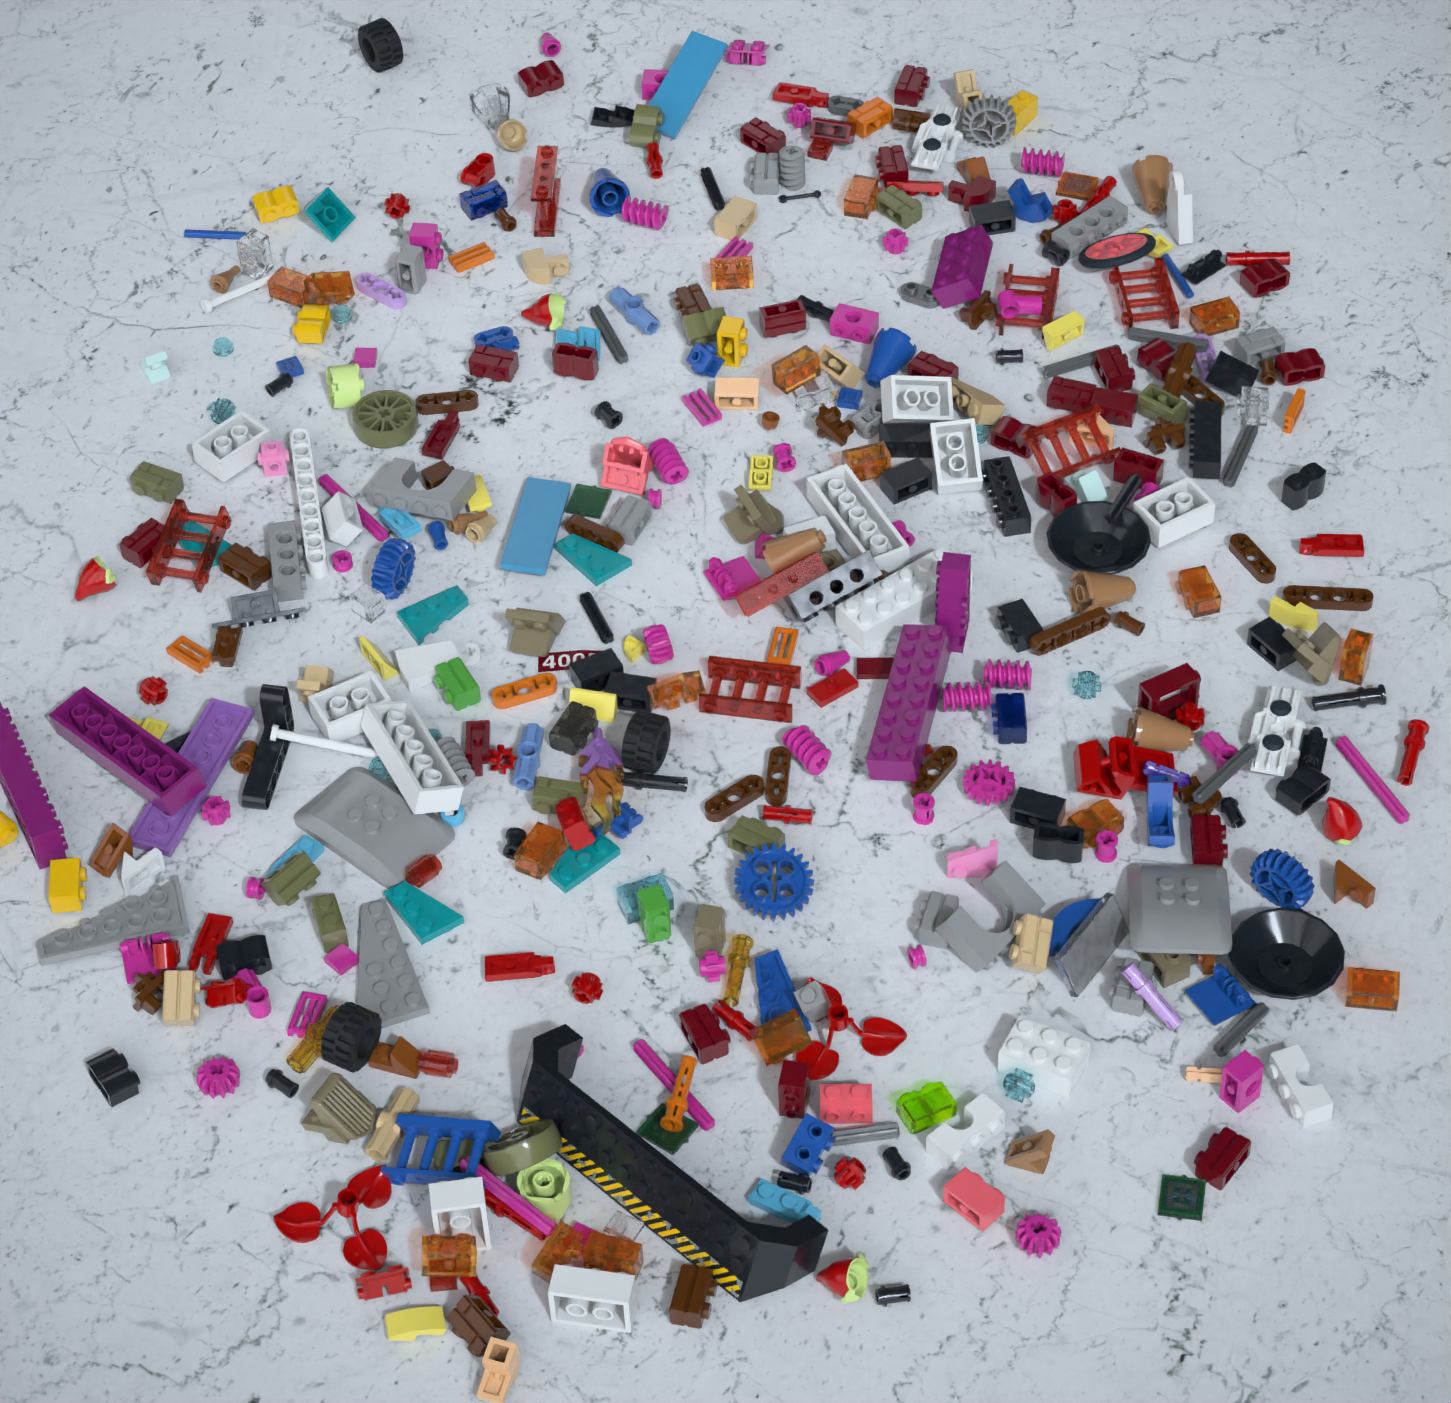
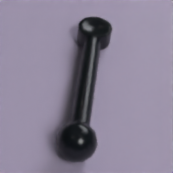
[779,190,821,203]

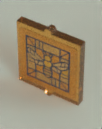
[1056,171,1099,201]

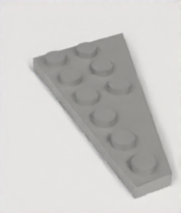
[38,875,190,966]
[357,898,430,1028]

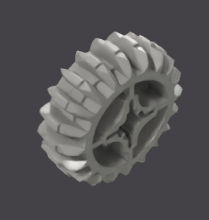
[962,94,1017,148]

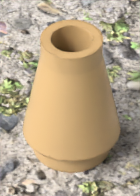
[465,514,497,543]

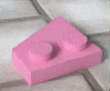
[947,839,998,878]

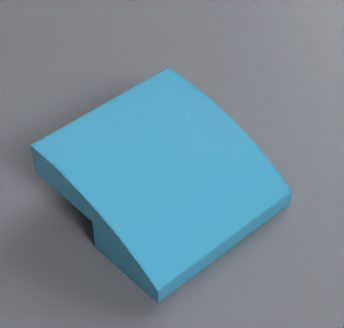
[555,326,600,361]

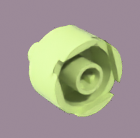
[326,363,364,409]
[517,1158,572,1220]

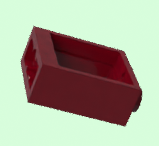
[1137,663,1201,720]

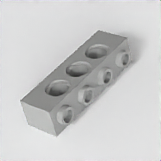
[1051,196,1128,260]
[268,520,307,602]

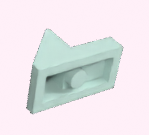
[138,351,170,384]
[1064,470,1109,502]

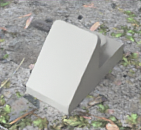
[121,847,165,895]

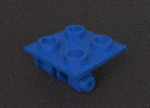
[1185,964,1256,1026]

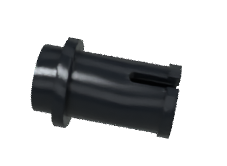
[996,348,1023,365]
[265,372,294,397]
[1220,797,1246,829]
[265,1069,299,1098]
[882,1147,911,1180]
[777,1171,812,1195]
[875,1284,911,1307]

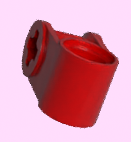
[460,153,495,190]
[152,940,181,969]

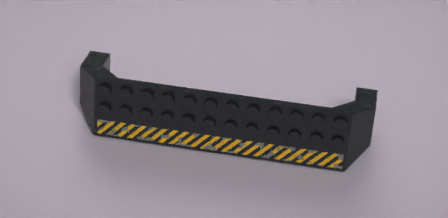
[517,1024,829,1302]

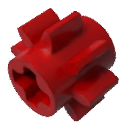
[384,193,410,218]
[1052,199,1078,225]
[139,676,168,706]
[1176,702,1205,732]
[486,744,517,774]
[571,972,603,1004]
[834,1156,866,1190]

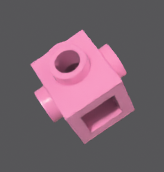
[257,440,290,477]

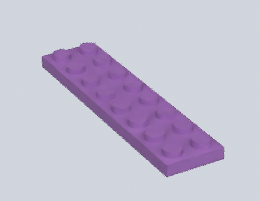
[130,698,255,857]

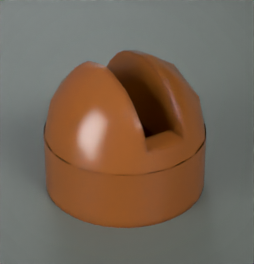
[761,411,780,430]

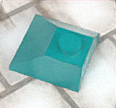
[304,187,356,243]

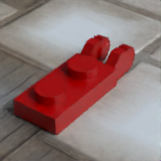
[189,913,233,975]

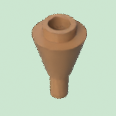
[210,265,241,294]
[448,510,488,535]

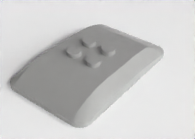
[294,766,455,889]
[1127,863,1232,955]

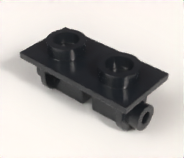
[1181,249,1226,285]
[1297,727,1328,772]

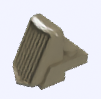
[724,485,785,545]
[505,607,566,657]
[1282,622,1341,686]
[301,1072,376,1144]

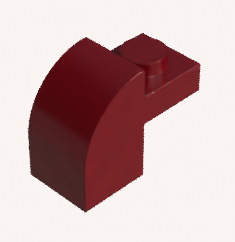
[948,176,996,212]

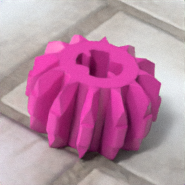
[643,624,674,664]
[196,1055,241,1099]
[1015,1211,1061,1258]

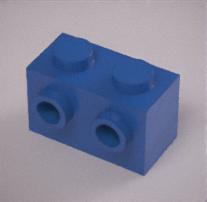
[781,1113,836,1177]

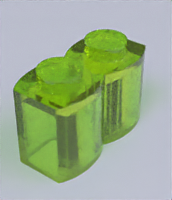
[896,1081,957,1134]

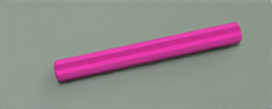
[318,474,389,542]
[1336,736,1410,824]
[633,1039,715,1131]
[460,1156,558,1236]

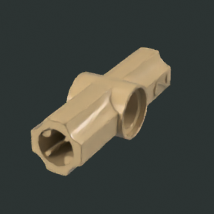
[365,1087,420,1163]

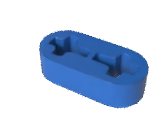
[474,326,513,347]

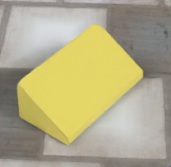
[1042,311,1085,351]
[359,635,399,680]
[568,687,618,722]

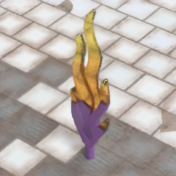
[578,728,625,835]

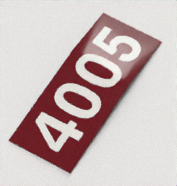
[538,650,601,672]

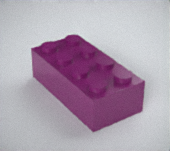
[931,225,993,309]

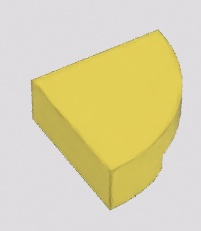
[624,634,647,663]

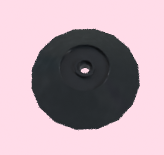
[1046,501,1151,574]
[1228,908,1345,1000]

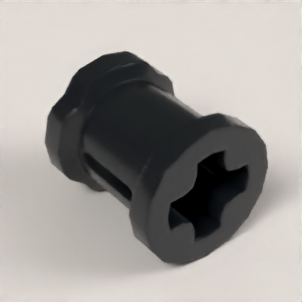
[1042,240,1070,267]
[594,401,623,429]
[503,827,527,860]

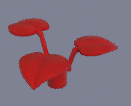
[796,977,907,1080]
[273,1165,392,1271]

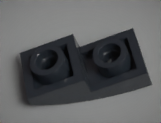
[591,105,635,128]

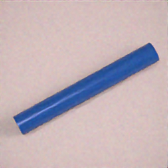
[184,229,247,240]
[1161,253,1194,299]

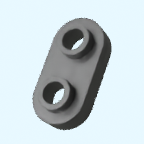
[901,282,940,309]

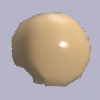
[497,119,527,151]

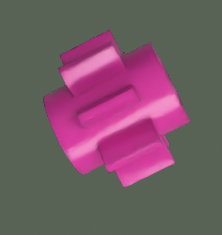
[788,103,811,128]
[883,228,909,255]
[201,796,231,826]
[699,950,726,983]

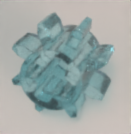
[209,398,236,424]
[1072,671,1102,700]
[1003,1068,1035,1103]

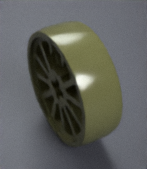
[352,390,419,449]
[482,1119,563,1176]

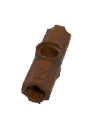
[1162,342,1197,398]

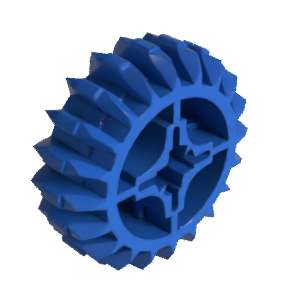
[371,538,416,599]
[1250,848,1315,909]

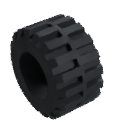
[358,18,403,73]
[621,710,671,774]
[321,1002,382,1073]

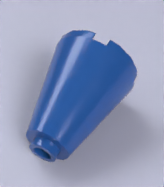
[589,168,630,217]
[865,327,917,388]

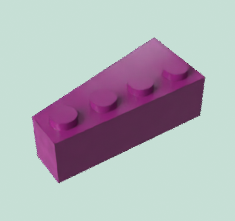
[935,552,971,653]

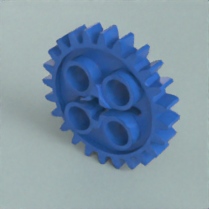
[734,842,814,922]

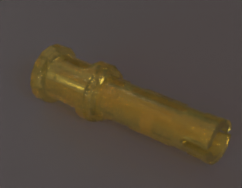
[723,934,754,1007]

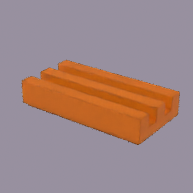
[448,242,495,273]
[1283,388,1306,434]
[767,627,799,668]
[166,635,216,674]

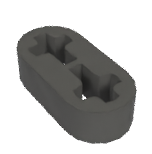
[828,96,864,117]

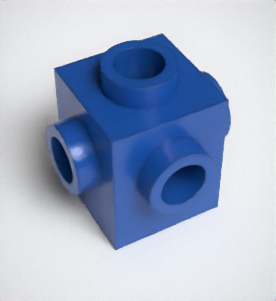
[686,342,725,378]

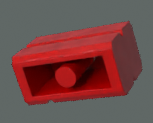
[554,797,596,851]

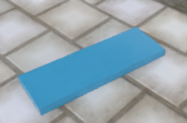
[649,31,728,139]
[501,477,571,575]

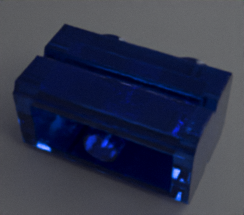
[459,180,508,221]
[991,693,1027,744]

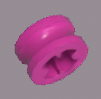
[648,488,662,509]
[332,550,353,572]
[246,877,265,900]
[907,944,927,969]

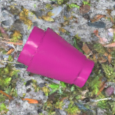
[541,32,561,57]
[815,650,850,676]

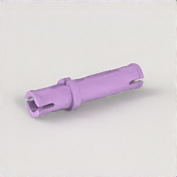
[1121,962,1183,1031]

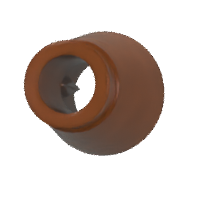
[232,740,258,774]

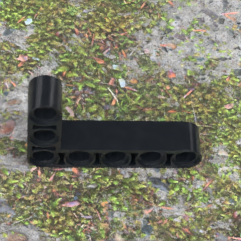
[242,684,294,810]

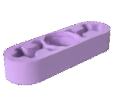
[356,273,407,309]
[1193,334,1217,383]

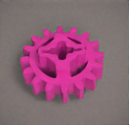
[963,759,1015,806]

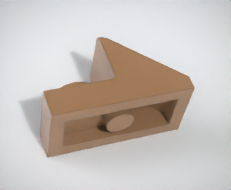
[1004,1129,1055,1174]

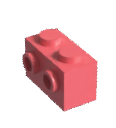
[820,1083,873,1124]
[943,1167,1005,1232]

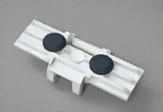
[911,104,964,171]
[1247,685,1306,776]

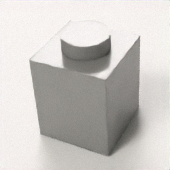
[793,980,832,1023]

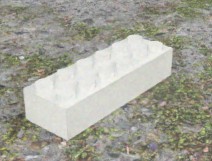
[807,464,910,574]
[836,545,973,651]
[361,700,464,814]

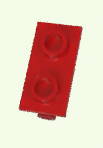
[201,978,253,1008]
[355,1265,412,1301]

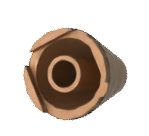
[1132,155,1173,214]
[761,527,827,583]
[1069,570,1136,615]
[1126,706,1194,752]

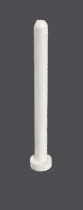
[200,267,293,314]
[270,724,380,760]

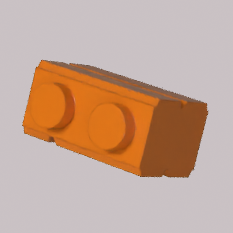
[847,96,893,139]

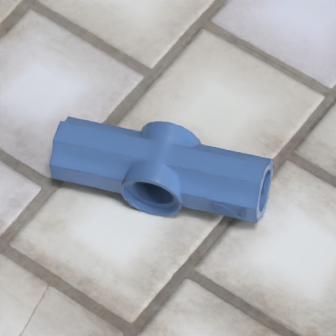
[609,286,660,335]
[513,723,544,790]

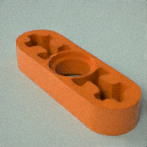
[491,673,558,709]

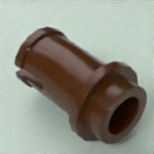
[494,208,517,232]
[1039,224,1063,245]
[1259,358,1277,386]
[1114,611,1145,636]

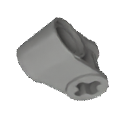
[851,399,883,439]

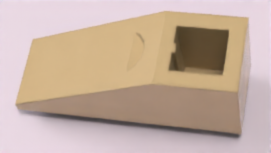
[951,377,1005,425]

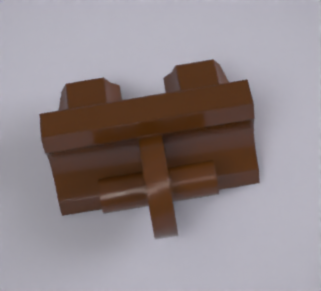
[892,108,930,133]
[959,290,998,330]
[815,405,855,447]
[1143,417,1186,455]
[212,626,243,667]
[1178,776,1222,819]
[132,969,168,1015]

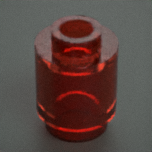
[405,854,442,888]
[418,1050,458,1078]

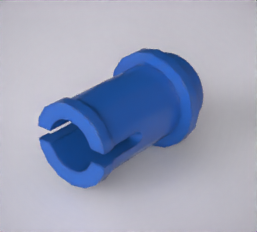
[491,336,520,351]
[428,521,448,550]

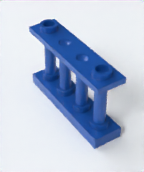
[381,1114,501,1190]

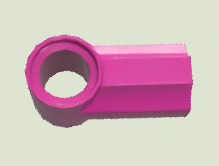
[998,290,1042,319]
[1200,730,1238,776]
[234,968,272,1019]

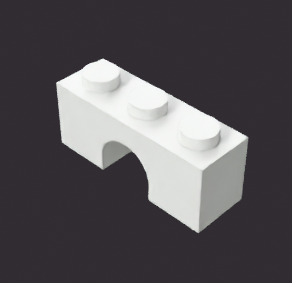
[1267,1044,1334,1128]
[926,1093,1005,1170]

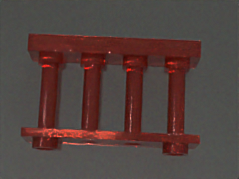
[531,145,561,237]
[1109,257,1180,332]
[995,264,1060,339]
[1016,403,1121,484]
[146,499,231,593]
[734,552,829,617]
[699,656,802,723]

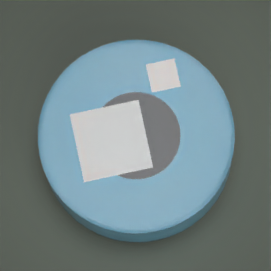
[440,804,465,827]

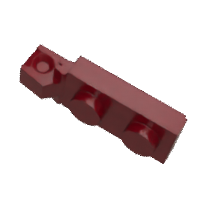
[421,410,460,460]
[465,720,491,777]

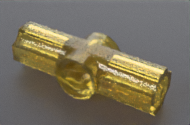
[286,1005,340,1074]

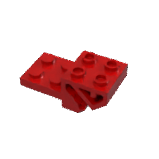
[1073,736,1177,800]

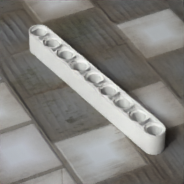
[290,428,329,579]

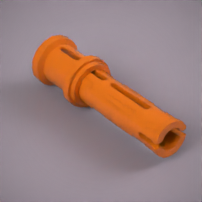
[660,1055,697,1132]

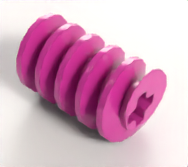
[1021,147,1065,178]
[622,196,669,230]
[648,438,689,485]
[983,659,1032,691]
[942,681,991,712]
[782,725,832,775]

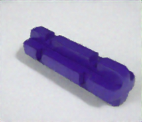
[1143,761,1190,787]

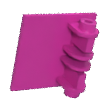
[726,40,770,66]
[703,556,764,601]
[119,931,177,984]

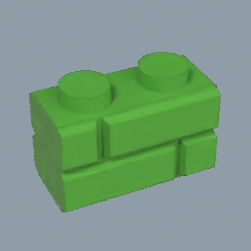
[433,657,481,711]
[637,885,671,943]

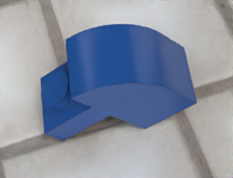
[1007,178,1053,223]

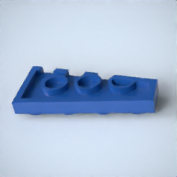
[754,949,812,1049]

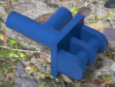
[592,802,643,839]

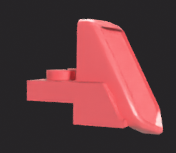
[601,437,653,495]

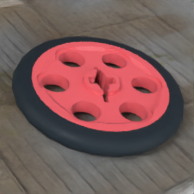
[1078,233,1156,269]

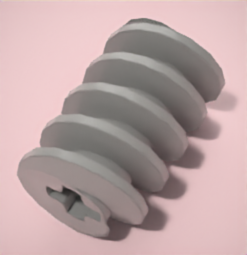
[779,146,805,191]
[436,737,475,787]

